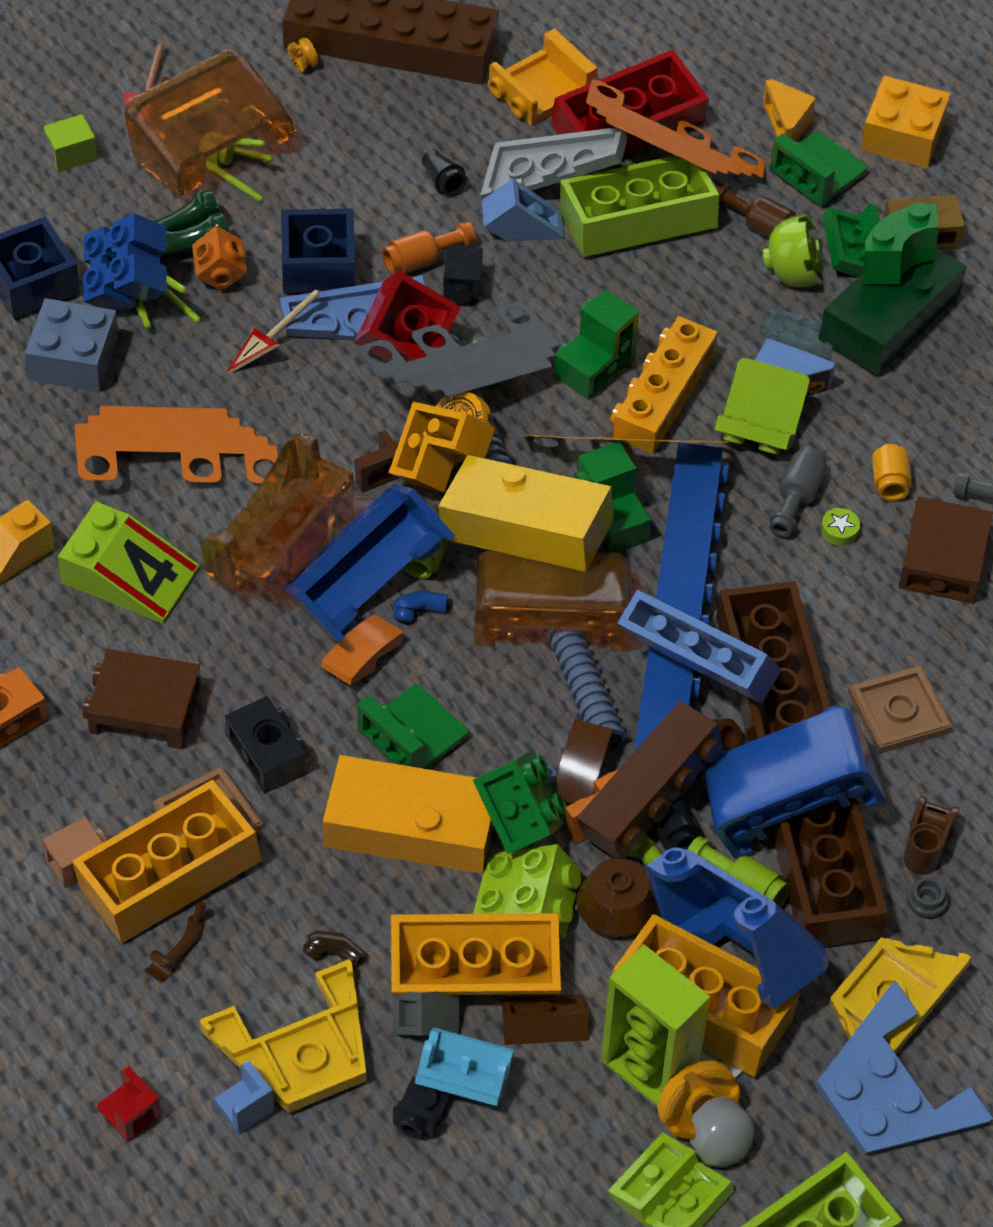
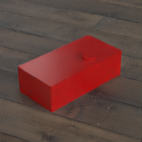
[550,49,709,157]

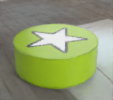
[821,508,860,546]

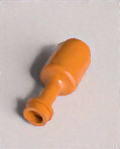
[382,222,476,275]

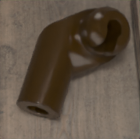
[303,930,367,969]

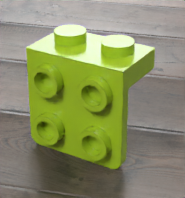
[714,358,810,454]
[473,844,582,941]

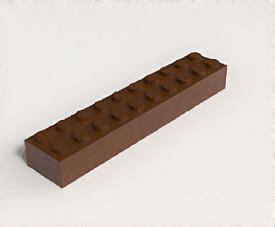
[716,581,888,946]

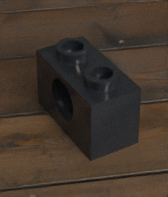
[225,696,310,794]

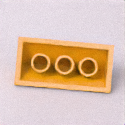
[391,913,561,996]

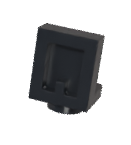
[393,1076,452,1140]

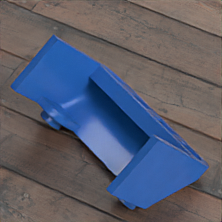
[282,485,455,642]

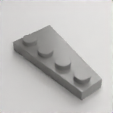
[480,128,628,200]

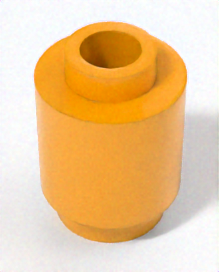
[872,444,912,501]

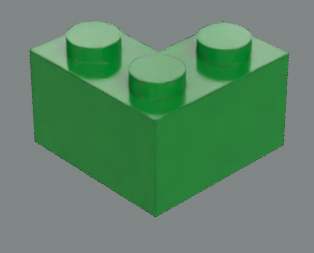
[554,289,639,400]
[574,441,651,556]

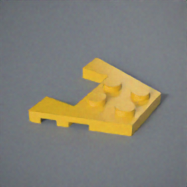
[199,959,367,1113]

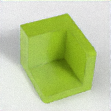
[44,114,97,172]

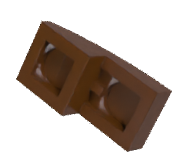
[553,719,614,804]

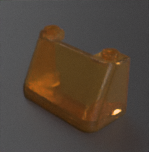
[125,49,296,197]
[474,550,632,652]

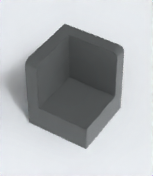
[393,992,459,1035]

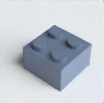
[25,298,119,393]

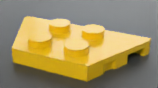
[830,938,972,1054]

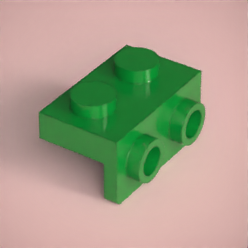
[822,204,880,277]

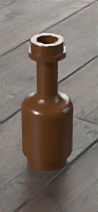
[715,182,796,238]

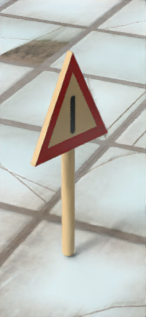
[226,290,320,373]

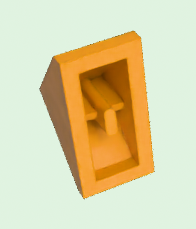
[763,79,816,142]

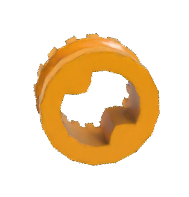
[287,37,318,73]

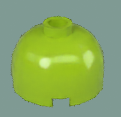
[763,214,823,288]

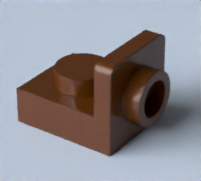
[354,430,399,493]

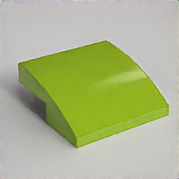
[608,1132,734,1227]

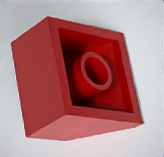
[354,270,461,362]

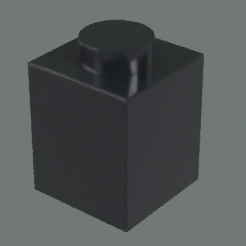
[443,245,483,304]

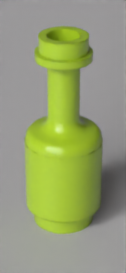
[688,836,790,908]

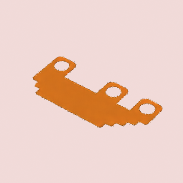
[586,80,765,177]
[74,406,281,484]

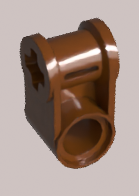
[903,795,960,875]

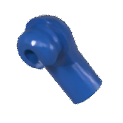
[393,590,449,622]

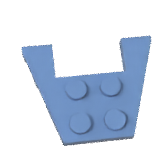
[814,982,993,1156]

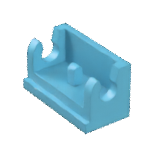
[415,1027,515,1106]

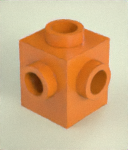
[192,225,247,290]

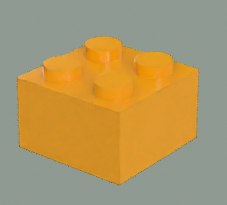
[861,76,951,168]

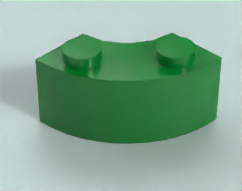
[863,202,938,284]

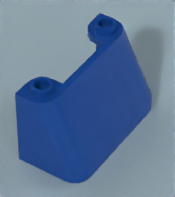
[704,706,886,859]
[646,848,829,1009]

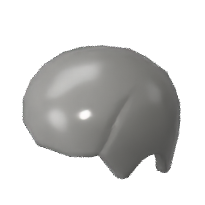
[690,1096,754,1168]

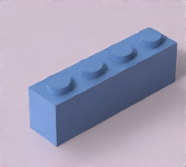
[617,590,781,704]

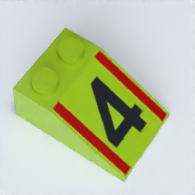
[58,501,200,624]

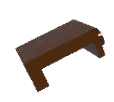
[898,496,993,604]
[83,649,201,750]

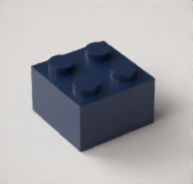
[281,209,355,293]
[0,216,80,319]

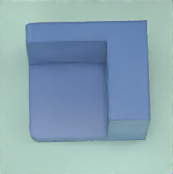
[214,1060,274,1136]

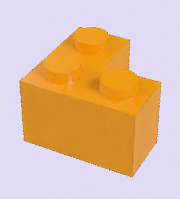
[389,402,496,493]

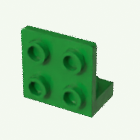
[770,131,868,207]
[357,684,469,769]
[473,749,567,854]

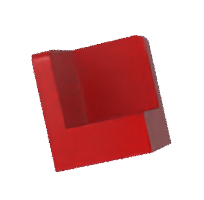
[97,1065,161,1143]

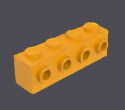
[610,316,718,454]

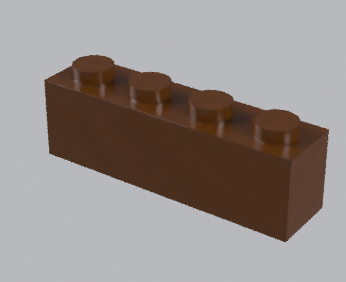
[576,701,724,859]

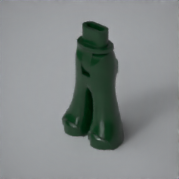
[154,188,230,263]

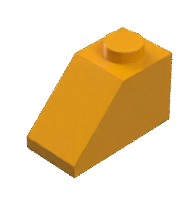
[0,499,55,585]

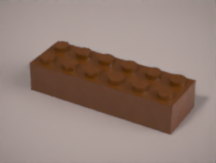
[282,0,499,85]

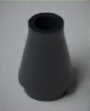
[421,149,467,196]

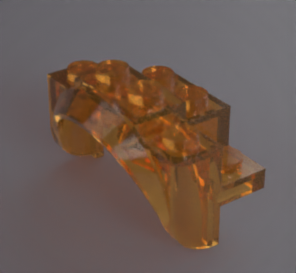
[201,433,354,592]

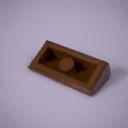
[501,994,588,1045]

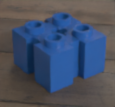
[83,213,167,314]

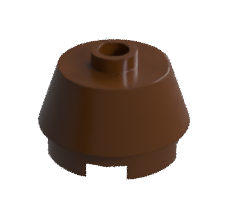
[576,858,658,940]

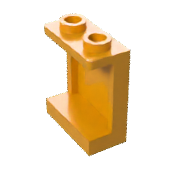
[488,28,598,126]

